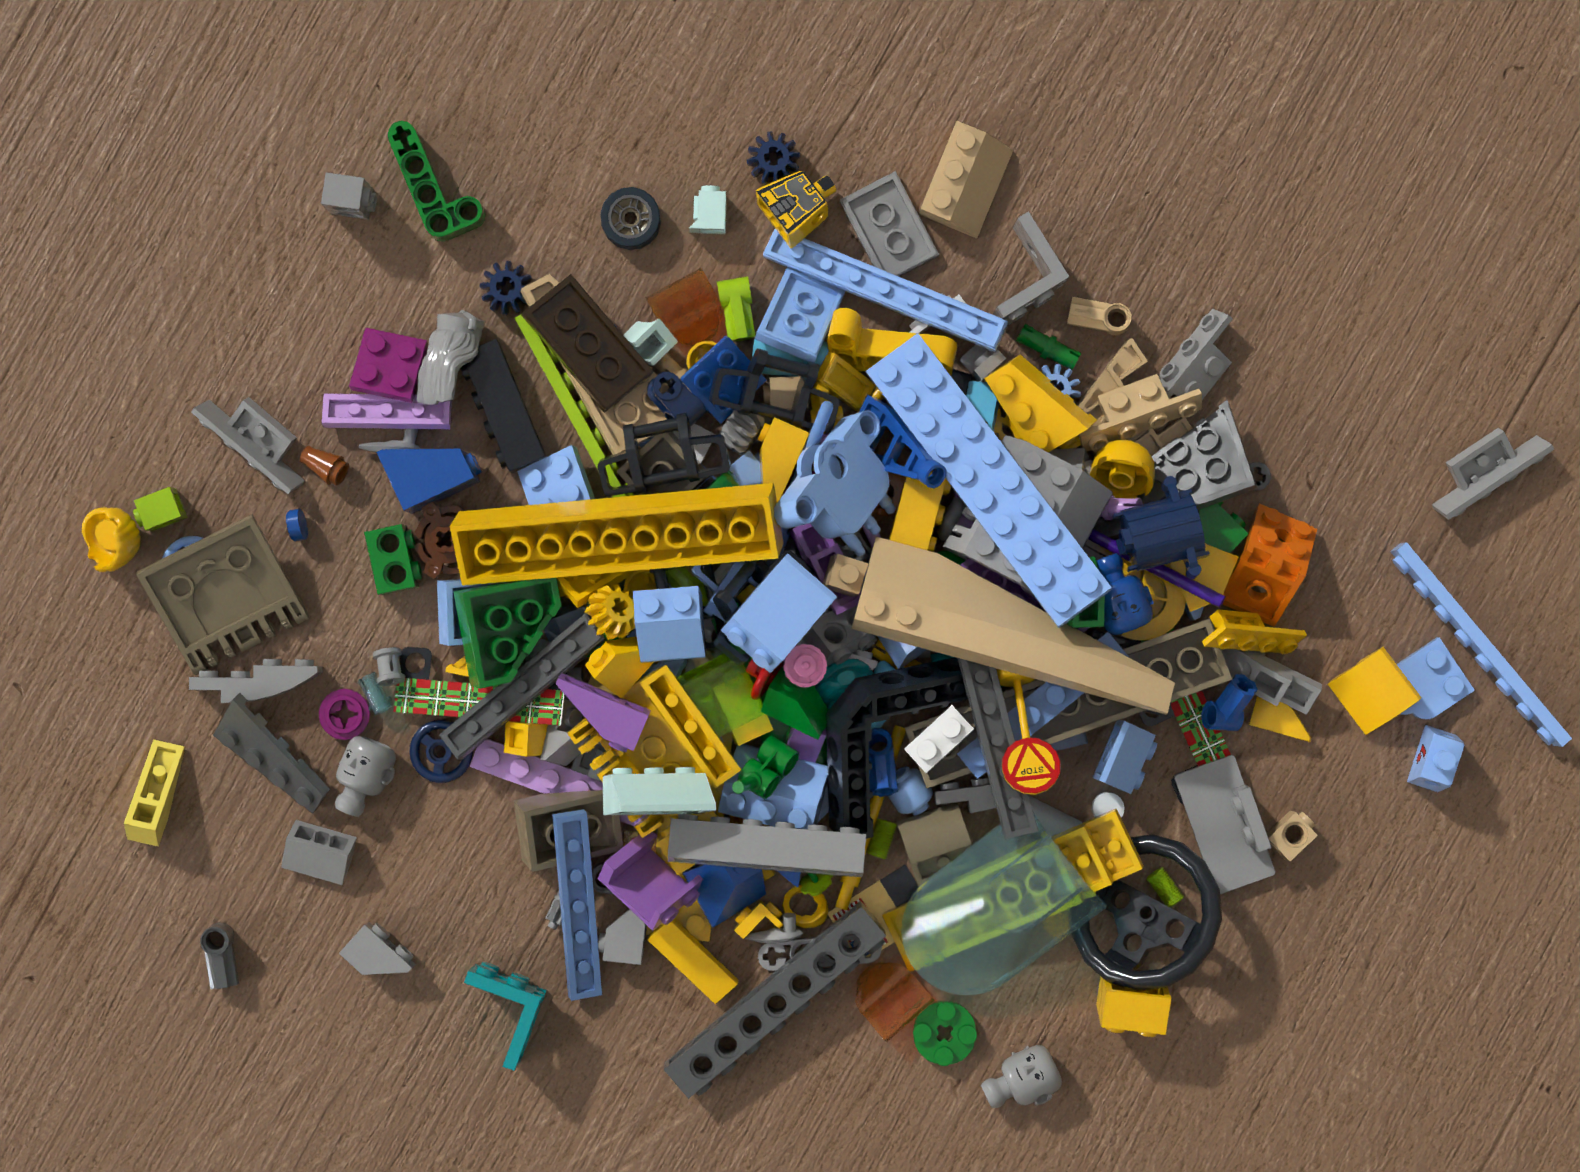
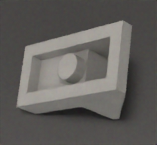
[540,699,589,766]

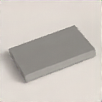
[839,171,939,277]

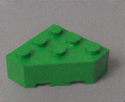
[453,578,561,689]

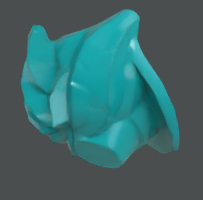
[815,659,874,709]

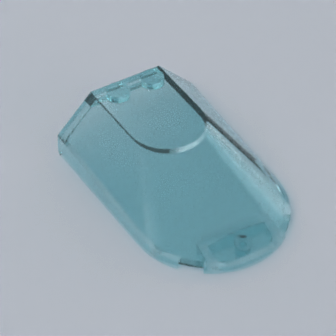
[902,812,1107,995]

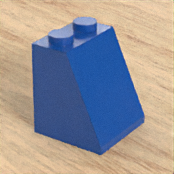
[377,448,482,514]

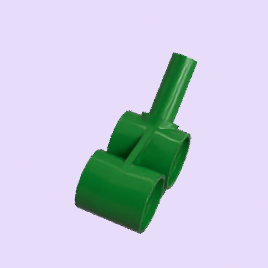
[732,735,800,800]

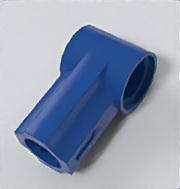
[1201,674,1258,731]
[869,728,898,797]

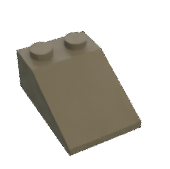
[514,790,623,872]

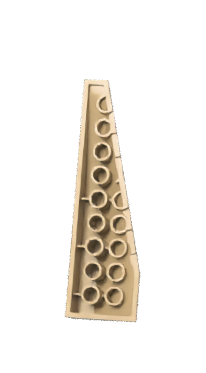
[851,537,1175,715]

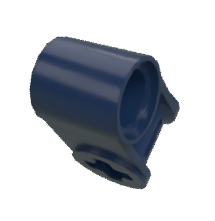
[647,372,707,427]

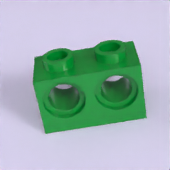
[364,524,422,595]

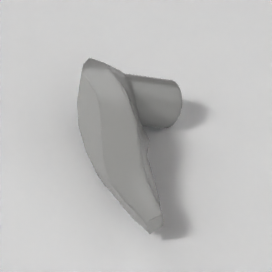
[359,429,420,452]
[745,913,803,943]

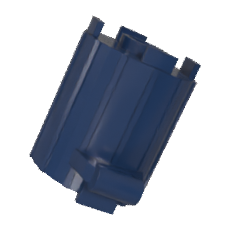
[1112,476,1210,579]

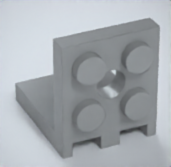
[992,211,1069,325]

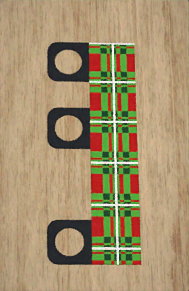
[1120,628,1231,804]
[393,647,567,726]

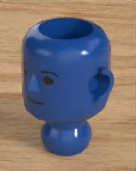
[1096,553,1154,635]

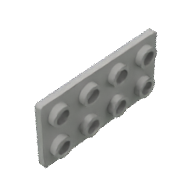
[1174,755,1275,894]

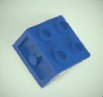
[681,336,767,424]

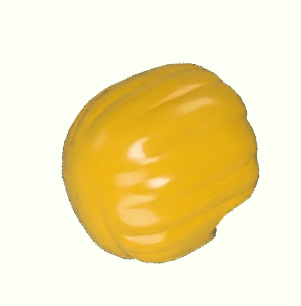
[82,507,141,572]

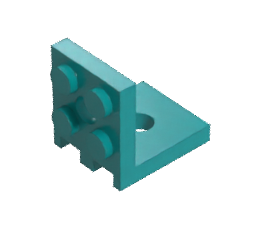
[464,962,547,1071]

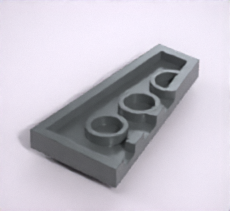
[213,693,330,813]

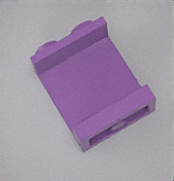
[598,832,703,931]

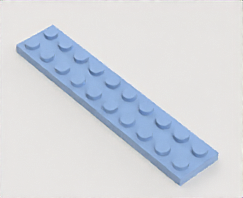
[866,333,1112,628]

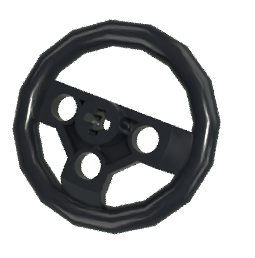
[1069,834,1222,991]

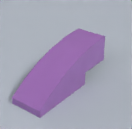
[789,523,861,615]

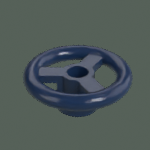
[409,720,473,783]

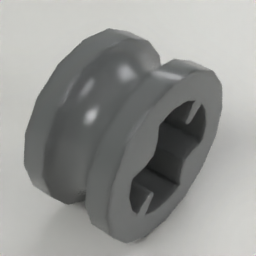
[1249,462,1271,491]

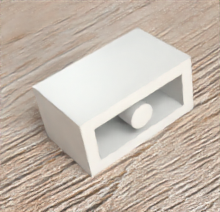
[904,705,974,773]

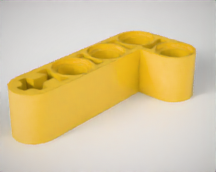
[827,308,957,376]

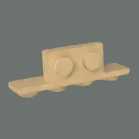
[1079,374,1202,451]

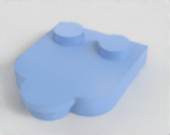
[1397,637,1475,719]

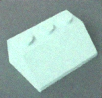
[603,767,716,815]

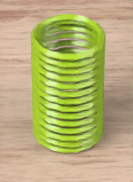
[867,819,897,859]
[1146,867,1184,907]

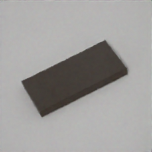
[521,274,654,413]

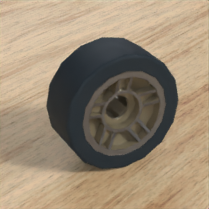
[600,187,661,250]

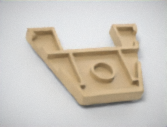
[1077,338,1193,456]

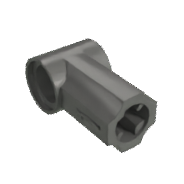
[200,922,239,989]

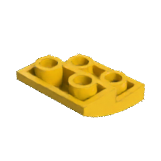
[1328,647,1422,735]

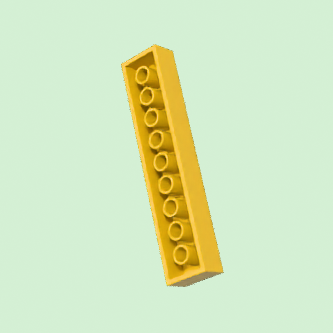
[450,483,784,586]

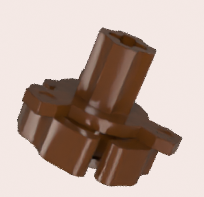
[415,502,464,579]

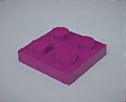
[349,328,428,403]

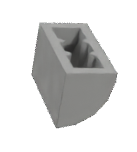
[281,820,357,885]

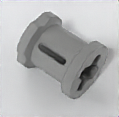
[373,647,405,686]

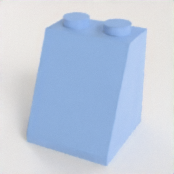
[721,553,837,673]

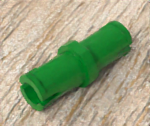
[1016,323,1081,370]

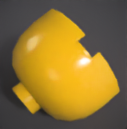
[1089,440,1155,499]

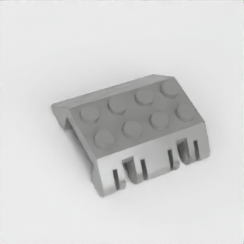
[943,435,1113,597]

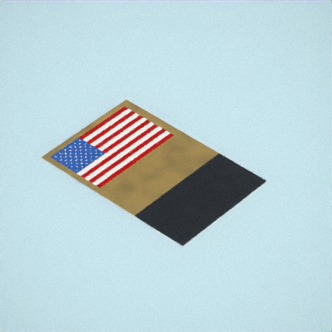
[828,865,924,957]

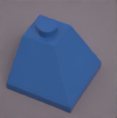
[682,864,766,928]

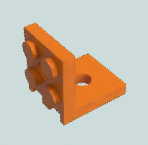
[1223,503,1317,627]

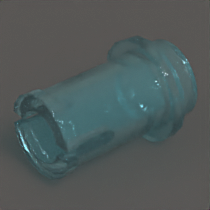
[357,672,392,715]

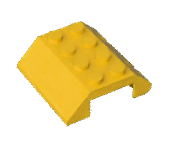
[567,664,742,838]

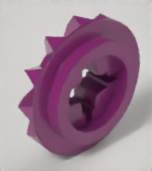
[319,689,371,740]

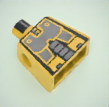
[756,171,836,249]

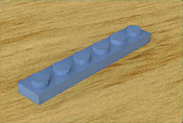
[957,632,1129,779]
[552,809,602,1001]

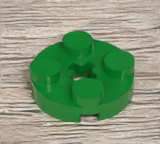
[913,1001,977,1066]

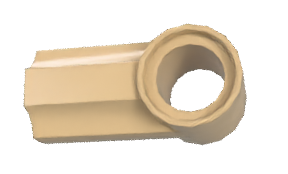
[1067,297,1131,335]

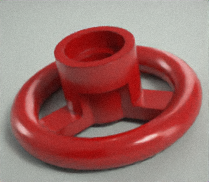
[745,659,784,700]

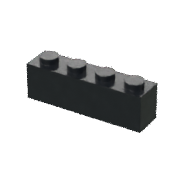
[461,339,547,473]

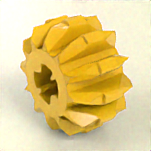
[584,584,635,640]

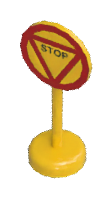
[996,668,1060,795]

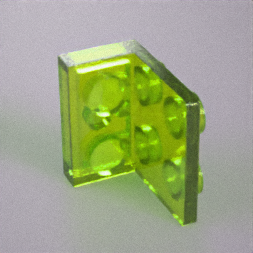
[677,654,764,737]

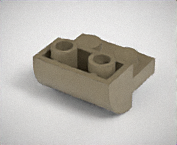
[896,802,979,887]

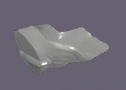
[416,310,485,405]

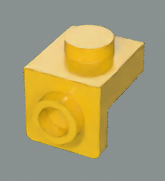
[734,900,784,939]

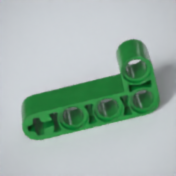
[388,121,486,242]

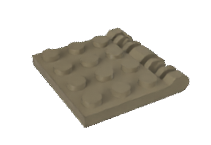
[136,514,310,675]

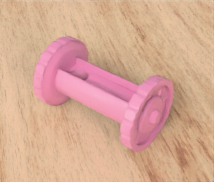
[783,644,827,687]

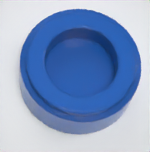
[286,508,308,542]

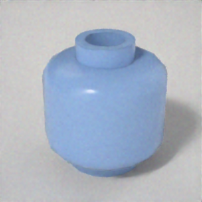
[888,766,933,816]

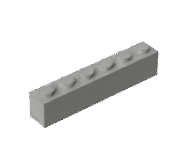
[668,814,866,877]

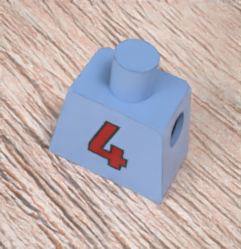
[1407,725,1464,792]

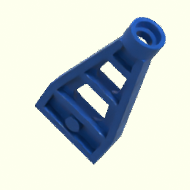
[859,395,946,488]

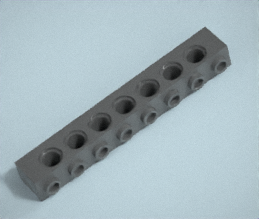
[664,901,886,1099]

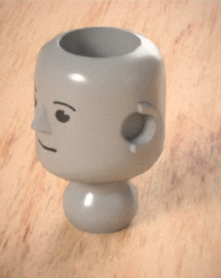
[335,736,396,817]
[981,1045,1062,1108]

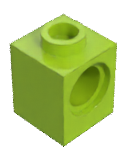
[133,487,188,532]

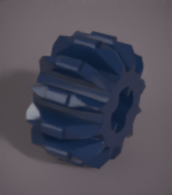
[747,131,800,185]
[480,261,532,316]

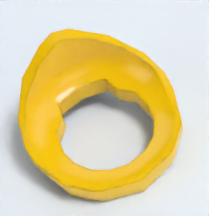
[782,885,828,928]

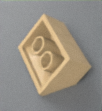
[919,121,1013,238]

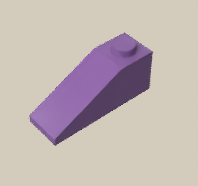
[556,673,651,752]

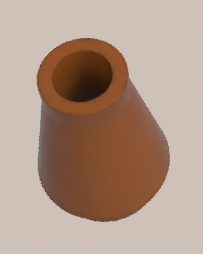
[300,446,349,486]

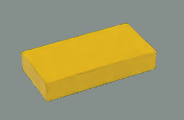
[816,352,876,411]

